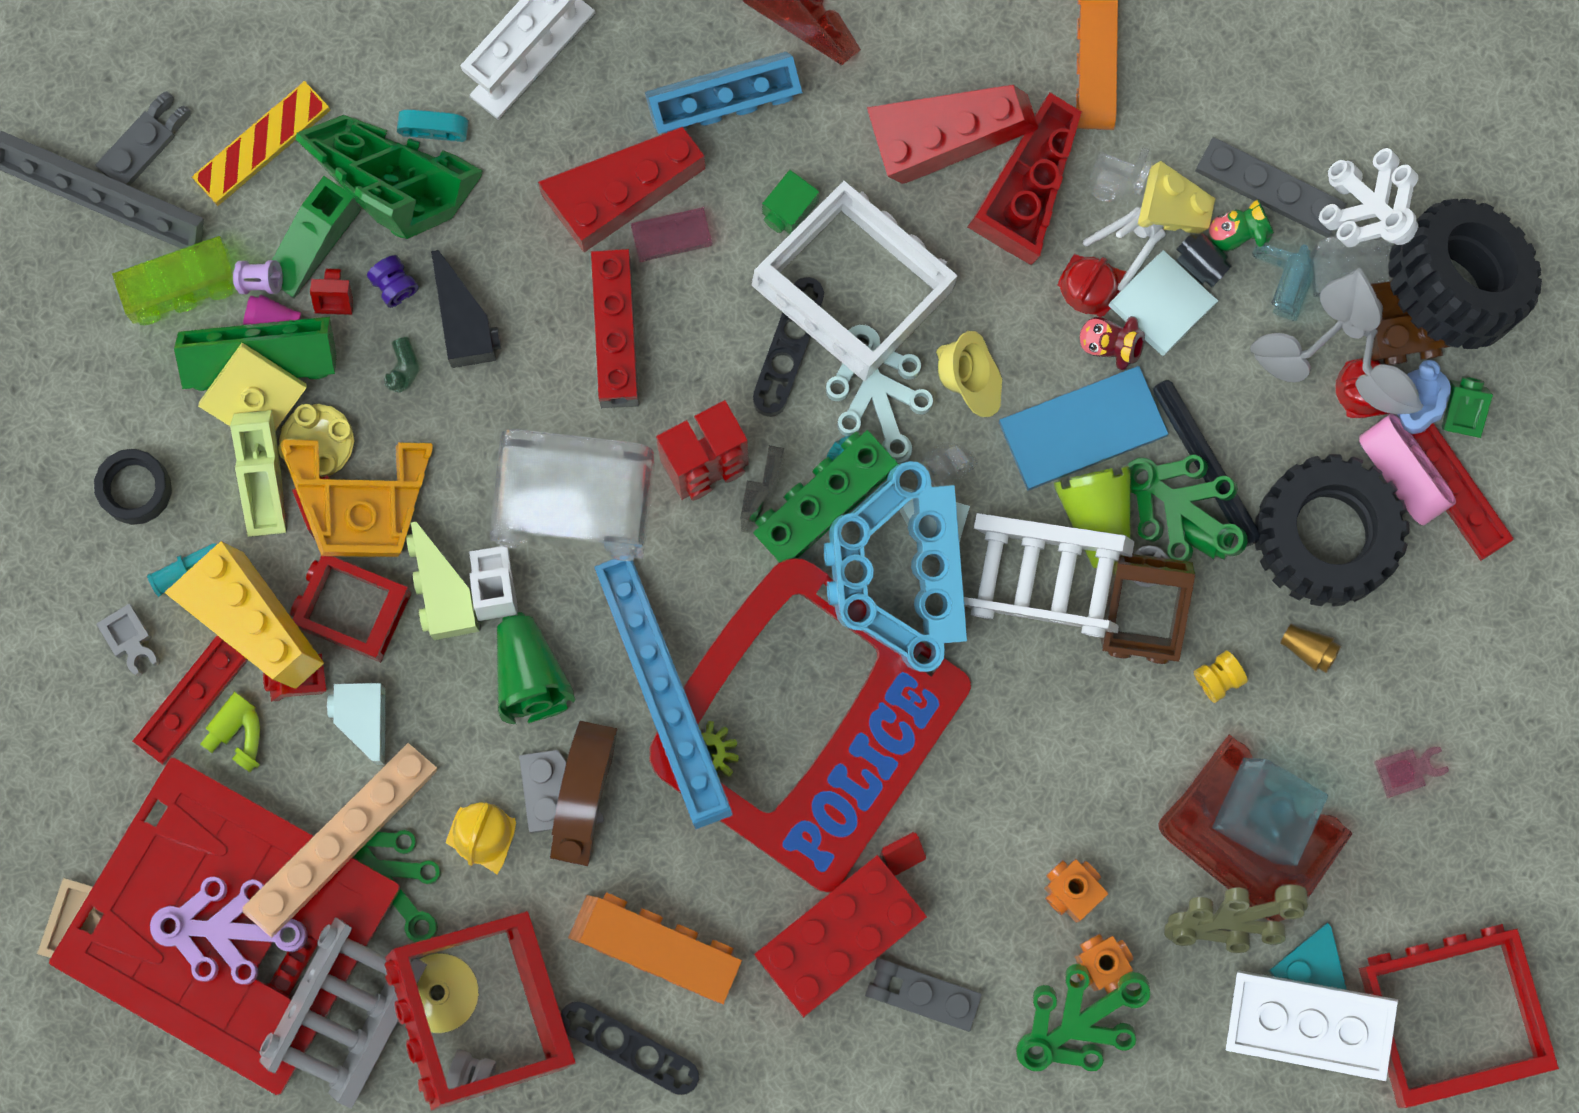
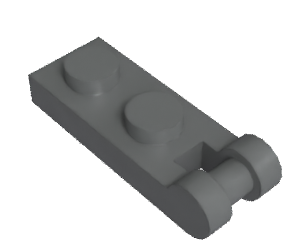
[865,958,982,1032]

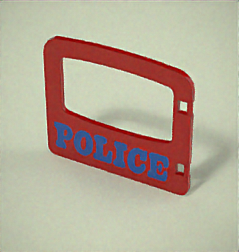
[649,558,971,892]

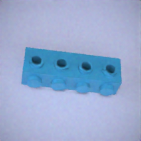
[644,51,802,134]

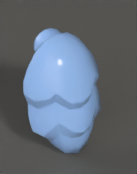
[1397,360,1451,434]

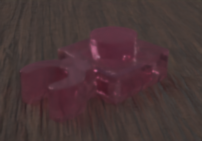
[1374,747,1449,798]

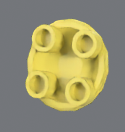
[278,404,354,477]

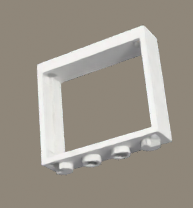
[751,181,958,382]

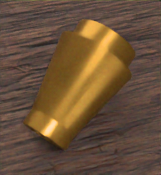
[1280,624,1341,673]

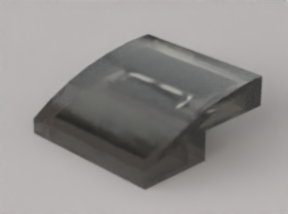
[740,445,784,533]

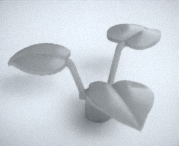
[1250,268,1424,414]

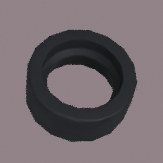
[94,449,172,525]

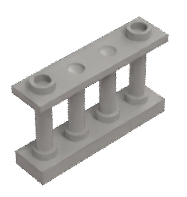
[259,917,427,1109]

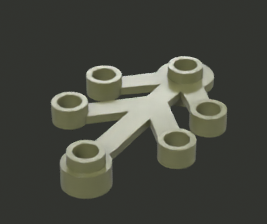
[1164,885,1308,953]

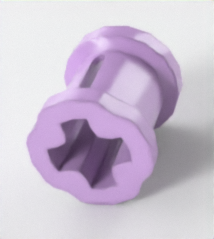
[233,260,283,294]

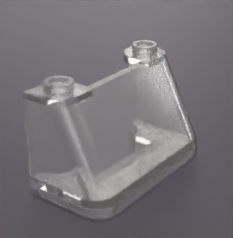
[490,429,655,561]

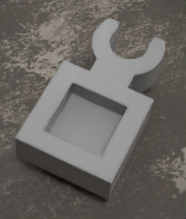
[96,603,160,677]

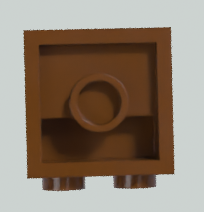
[1371,281,1451,365]

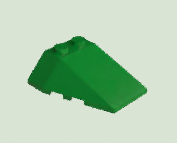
[295,115,483,239]

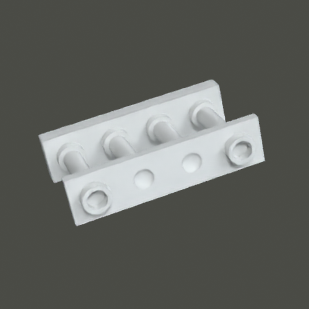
[460,0,595,120]
[964,513,1134,638]

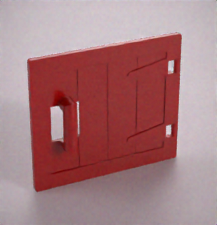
[49,757,400,1095]

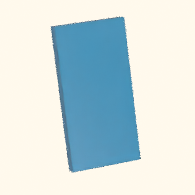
[999,366,1168,491]

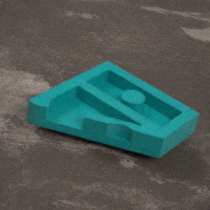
[1268,923,1347,990]

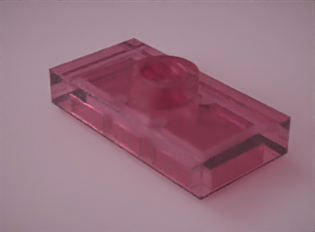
[630,207,712,262]

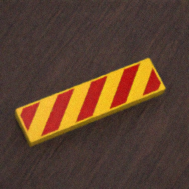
[192,81,331,206]

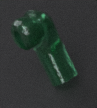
[384,337,419,393]

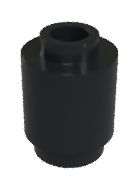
[1176,233,1232,288]

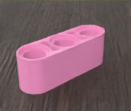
[1359,414,1456,525]

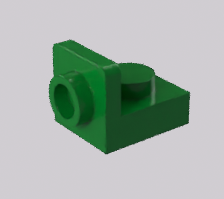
[1441,376,1493,438]

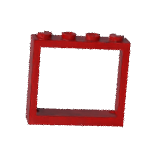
[384,911,576,1111]
[1359,924,1559,1108]

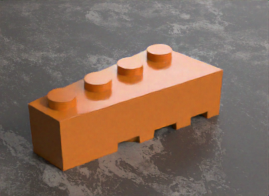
[568,893,742,1004]

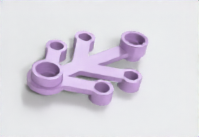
[150,877,308,985]

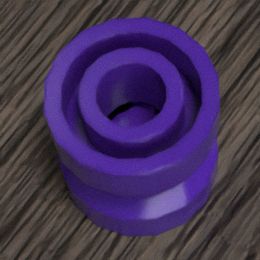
[366,255,419,308]

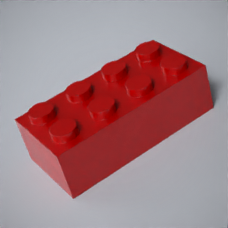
[754,855,927,1018]

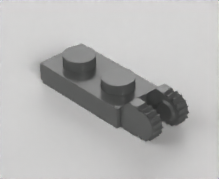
[95,91,192,186]

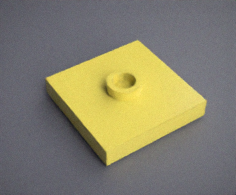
[198,343,307,431]

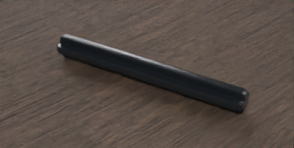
[1153,380,1260,547]

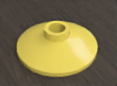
[417,953,478,1033]

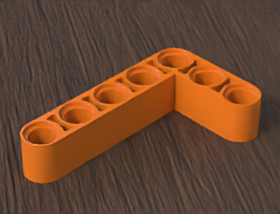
[1076,0,1118,130]

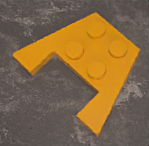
[281,439,433,557]

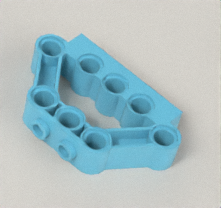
[824,461,967,672]

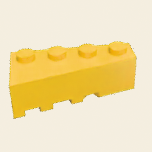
[164,541,324,689]

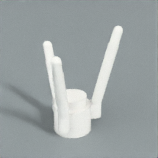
[1083,207,1166,291]

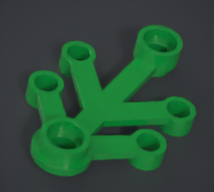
[1127,455,1248,562]
[352,830,441,942]
[1016,964,1150,1072]

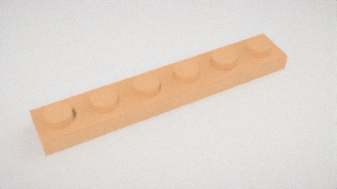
[243,743,437,938]

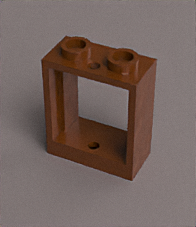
[1101,554,1196,664]

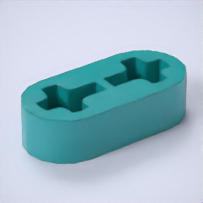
[396,110,469,142]

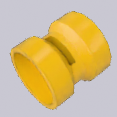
[1194,650,1248,703]

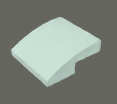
[1108,250,1218,356]

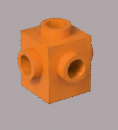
[1044,859,1109,923]
[1074,934,1134,994]

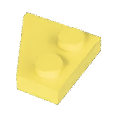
[1138,161,1215,234]

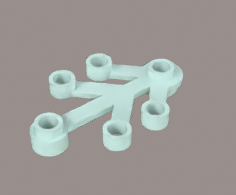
[826,325,933,464]

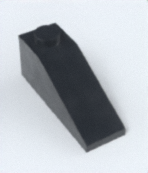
[431,250,502,368]

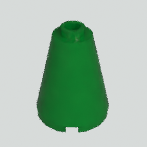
[497,612,576,724]

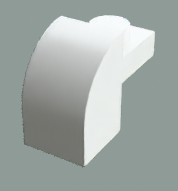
[469,545,518,621]

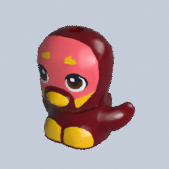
[1080,316,1145,370]

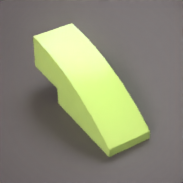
[230,410,286,537]

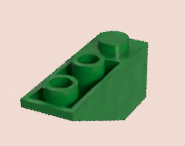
[270,176,361,299]

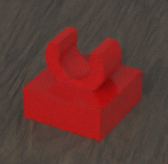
[310,268,353,315]

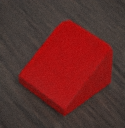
[880,832,926,876]

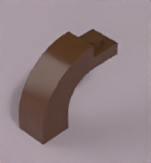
[550,721,618,866]

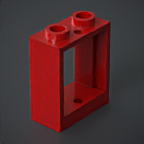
[290,556,412,663]

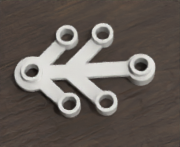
[1319,148,1418,247]

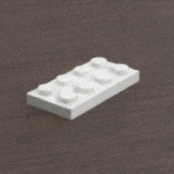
[1226,970,1398,1081]

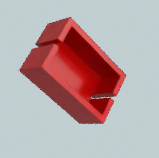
[656,400,749,501]

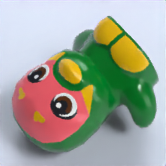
[1209,200,1274,252]

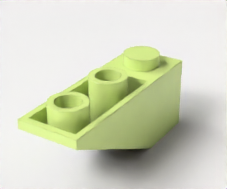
[406,522,479,640]

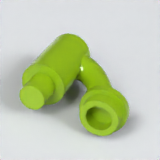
[200,691,261,773]

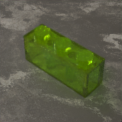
[112,236,235,325]

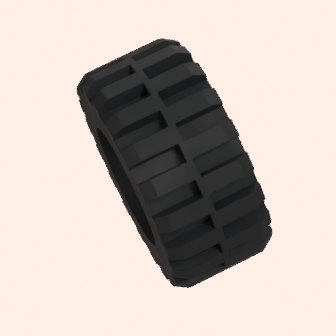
[1388,199,1542,349]
[1255,454,1410,607]

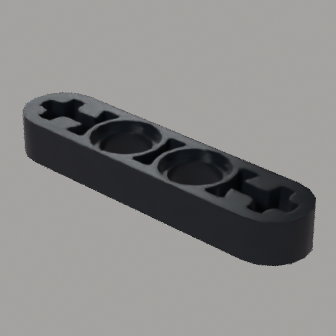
[753,277,824,417]
[561,1001,699,1095]

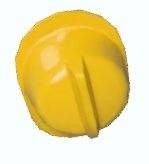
[445,802,516,874]

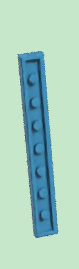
[594,553,733,830]

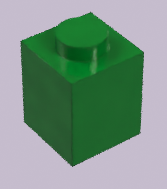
[762,170,820,234]

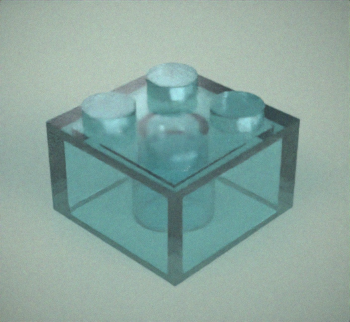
[1212,758,1329,866]

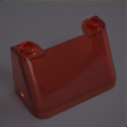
[1158,734,1353,922]

